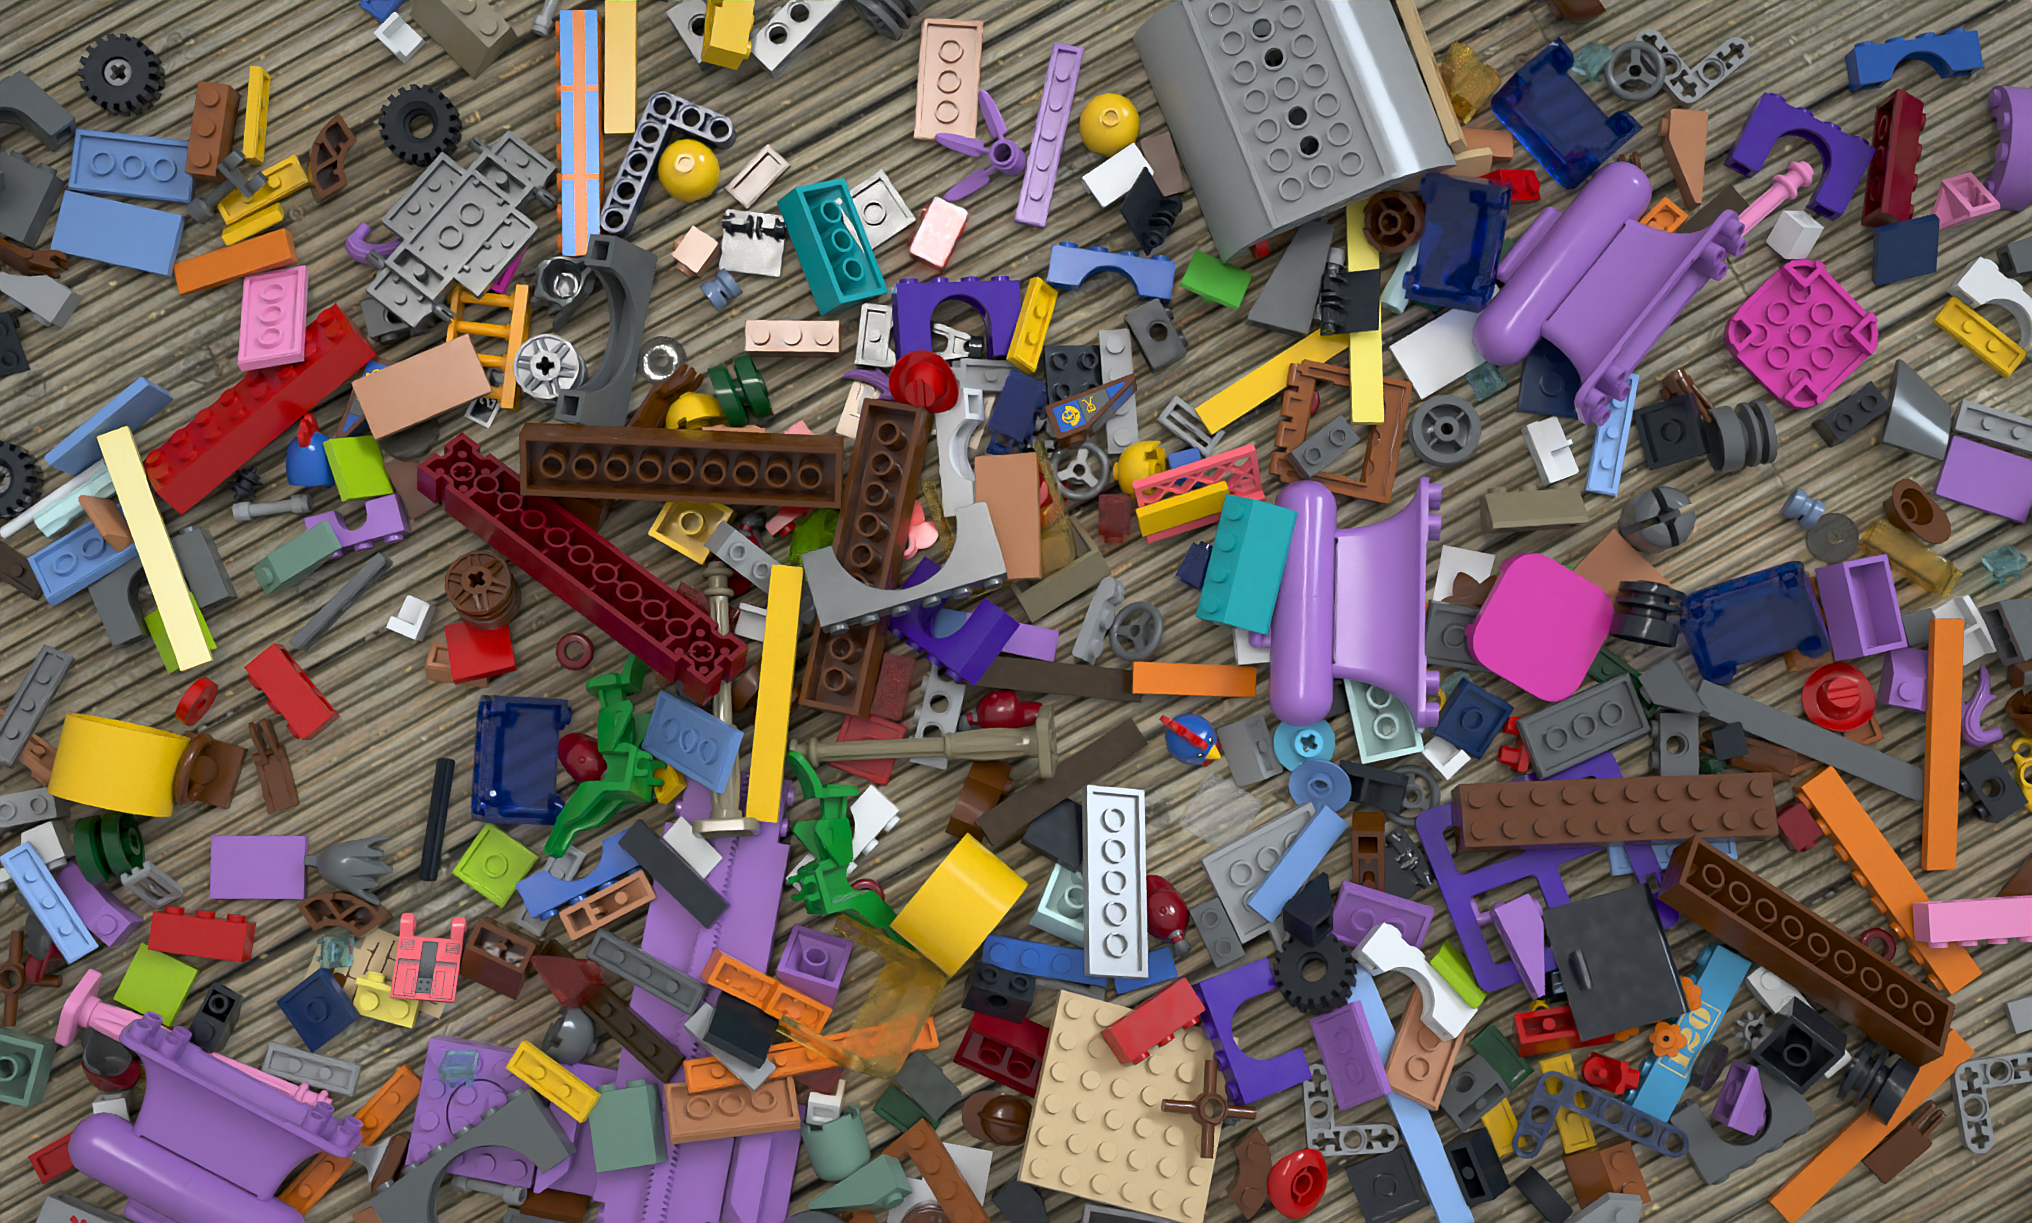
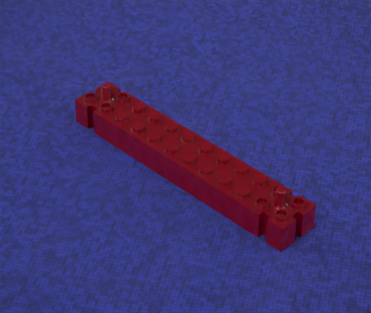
[417,432,749,707]

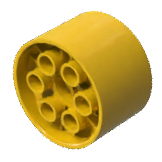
[47,713,191,817]
[889,832,1028,978]

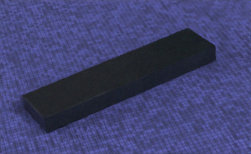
[618,819,731,929]

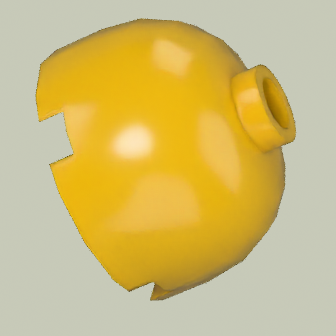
[1079,93,1141,157]
[658,139,721,203]
[666,392,730,430]
[1113,440,1167,501]

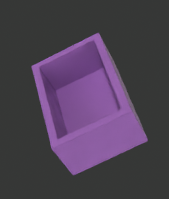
[1815,554,1908,661]

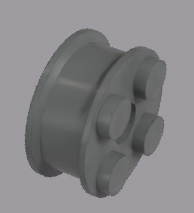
[1408,395,1481,467]

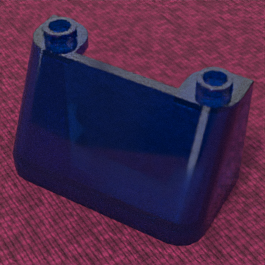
[1491,37,1643,190]
[1402,172,1513,313]
[1680,561,1831,686]
[471,695,572,825]

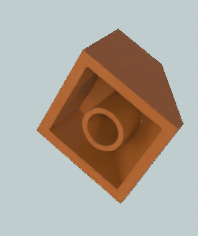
[1562,1135,1651,1210]

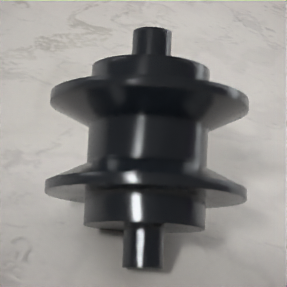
[228,466,264,501]

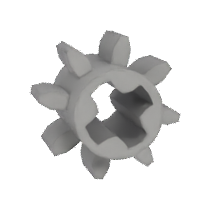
[1731,1010,1766,1049]

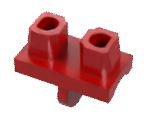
[1496,715,1530,773]
[1581,1052,1640,1094]

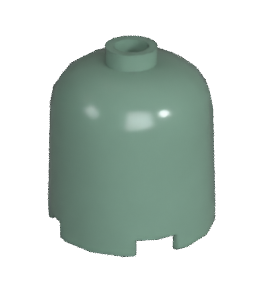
[799,1103,871,1182]

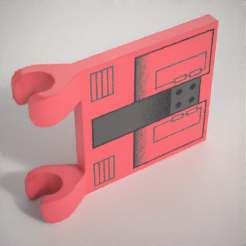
[390,913,467,1003]

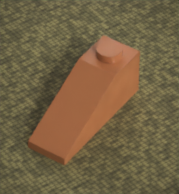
[1658,108,1709,210]
[559,869,657,941]

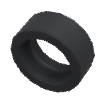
[1513,1166,1574,1223]

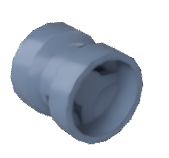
[700,268,743,311]
[1780,487,1826,530]

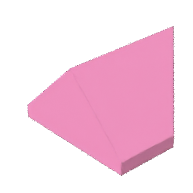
[1932,172,2000,231]

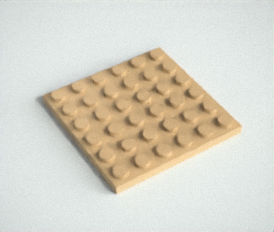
[1017,990,1239,1223]

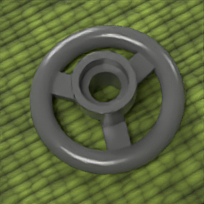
[1604,41,1666,102]
[1048,440,1110,501]
[1109,601,1163,662]
[1381,765,1441,827]

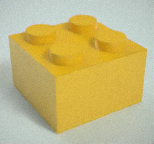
[648,501,738,568]

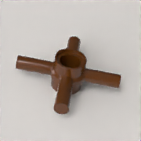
[0,930,63,1026]
[1161,1060,1257,1159]

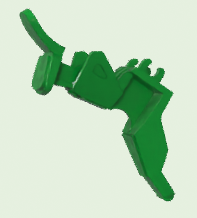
[543,653,667,859]
[785,750,916,954]

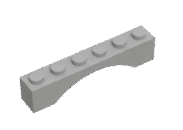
[0,272,83,328]

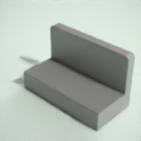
[1217,713,1283,788]

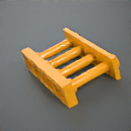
[446,281,535,413]

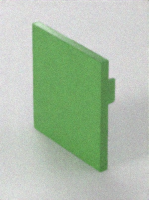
[1180,250,1253,311]

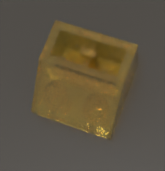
[1441,40,1502,125]

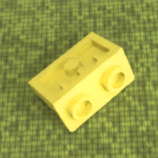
[353,971,421,1028]

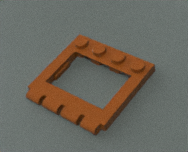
[1268,359,1413,505]
[839,1118,991,1223]

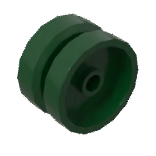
[707,352,774,428]
[73,810,145,886]

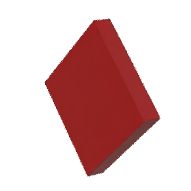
[444,621,517,685]
[828,714,908,786]

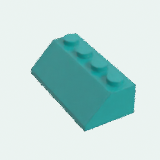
[777,178,888,317]
[1196,494,1298,635]

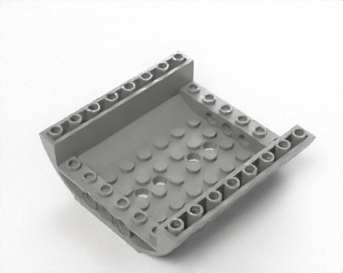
[1133,0,1457,265]

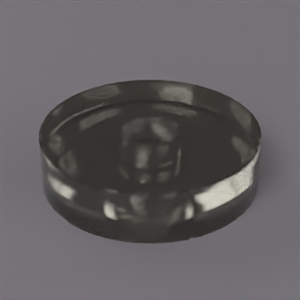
[637,336,688,385]
[1805,513,1859,563]
[1690,1040,1728,1092]

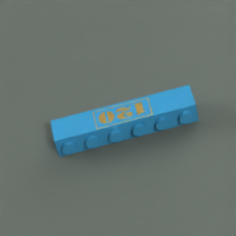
[1622,942,1752,1125]

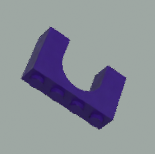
[1723,92,1876,221]
[891,276,1021,363]
[888,556,1020,686]
[1191,957,1313,1106]

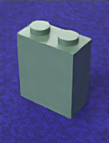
[589,1078,668,1173]

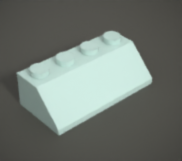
[1343,679,1424,764]

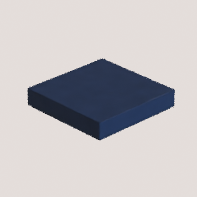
[1872,214,1940,286]
[1428,677,1514,760]
[276,965,362,1053]

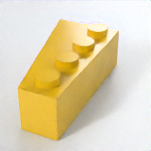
[701,0,755,70]

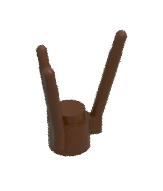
[1660,368,1715,424]

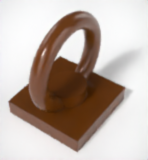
[174,731,248,809]

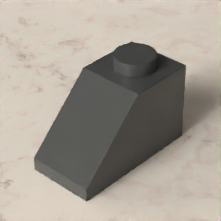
[1638,657,1711,718]

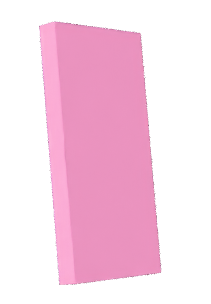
[237,265,309,371]

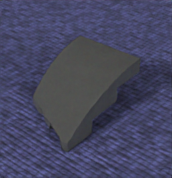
[1879,359,1951,462]

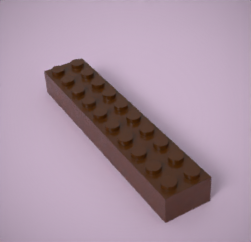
[798,398,933,720]
[519,422,844,509]
[1451,772,1779,853]
[1657,834,1955,1067]

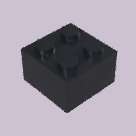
[1750,996,1847,1095]

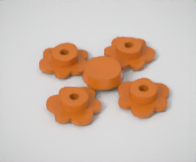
[1615,977,1702,1057]

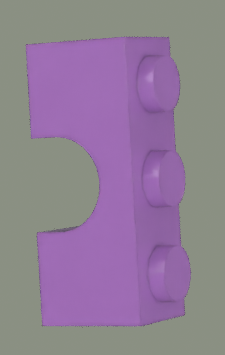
[304,494,412,560]

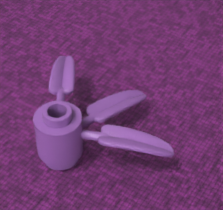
[935,90,1026,202]

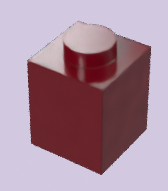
[1776,802,1823,852]

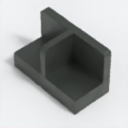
[891,1049,962,1121]

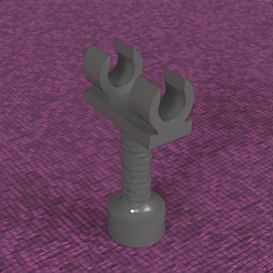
[187,148,269,224]

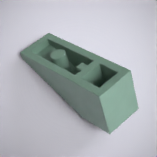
[253,520,342,596]
[807,1154,913,1214]

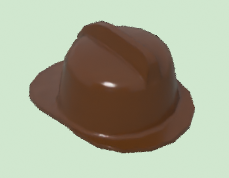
[1883,479,1951,544]
[962,1090,1033,1146]

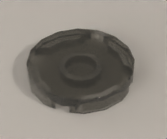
[378,417,440,461]

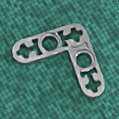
[1633,29,1750,107]
[1949,1051,2032,1154]
[1302,1062,1399,1156]

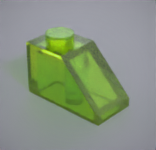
[788,508,840,565]

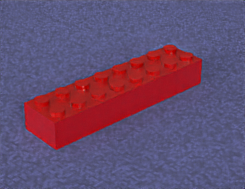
[142,303,377,515]

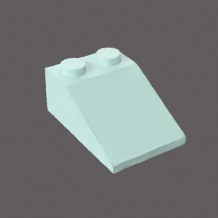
[1029,861,1084,948]

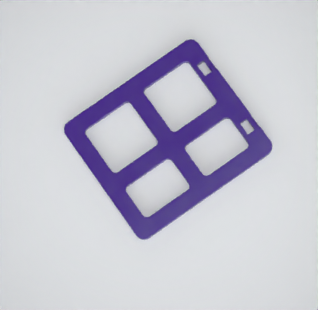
[1415,750,1679,992]

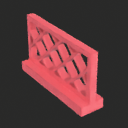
[1132,443,1267,544]

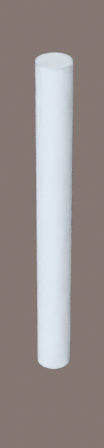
[0,459,107,539]

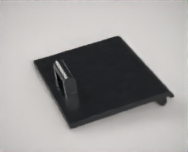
[1541,882,1691,1042]

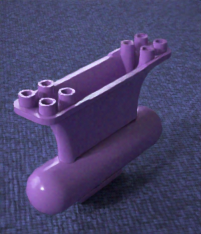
[1472,161,1747,426]
[1248,477,1442,733]
[67,1011,363,1223]

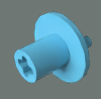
[1273,719,1335,771]

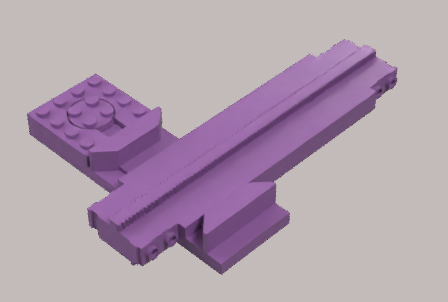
[405,770,808,1223]

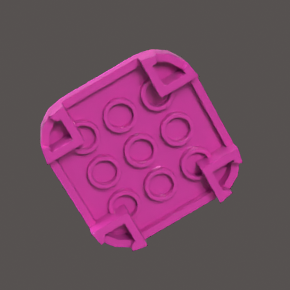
[1724,259,1879,410]
[1464,552,1614,702]

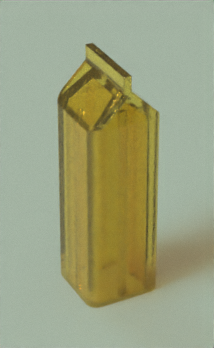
[1857,518,1963,599]

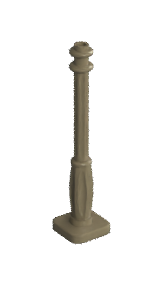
[692,561,761,839]
[785,705,1058,779]

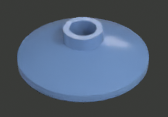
[1289,759,1352,812]

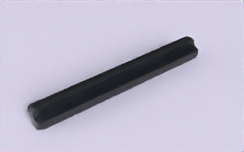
[419,757,455,882]

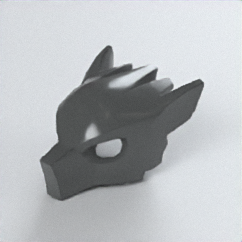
[522,256,595,333]
[303,836,393,906]

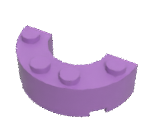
[1983,85,2032,212]

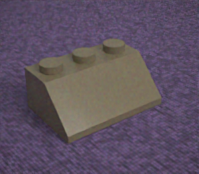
[409,0,518,80]
[1479,483,1588,534]
[1005,515,1112,623]

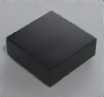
[1709,721,1749,762]

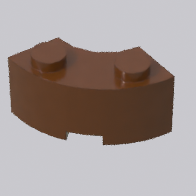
[307,113,357,204]
[945,760,1014,843]
[296,891,394,939]
[1225,1124,1272,1220]

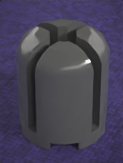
[1618,486,1696,554]

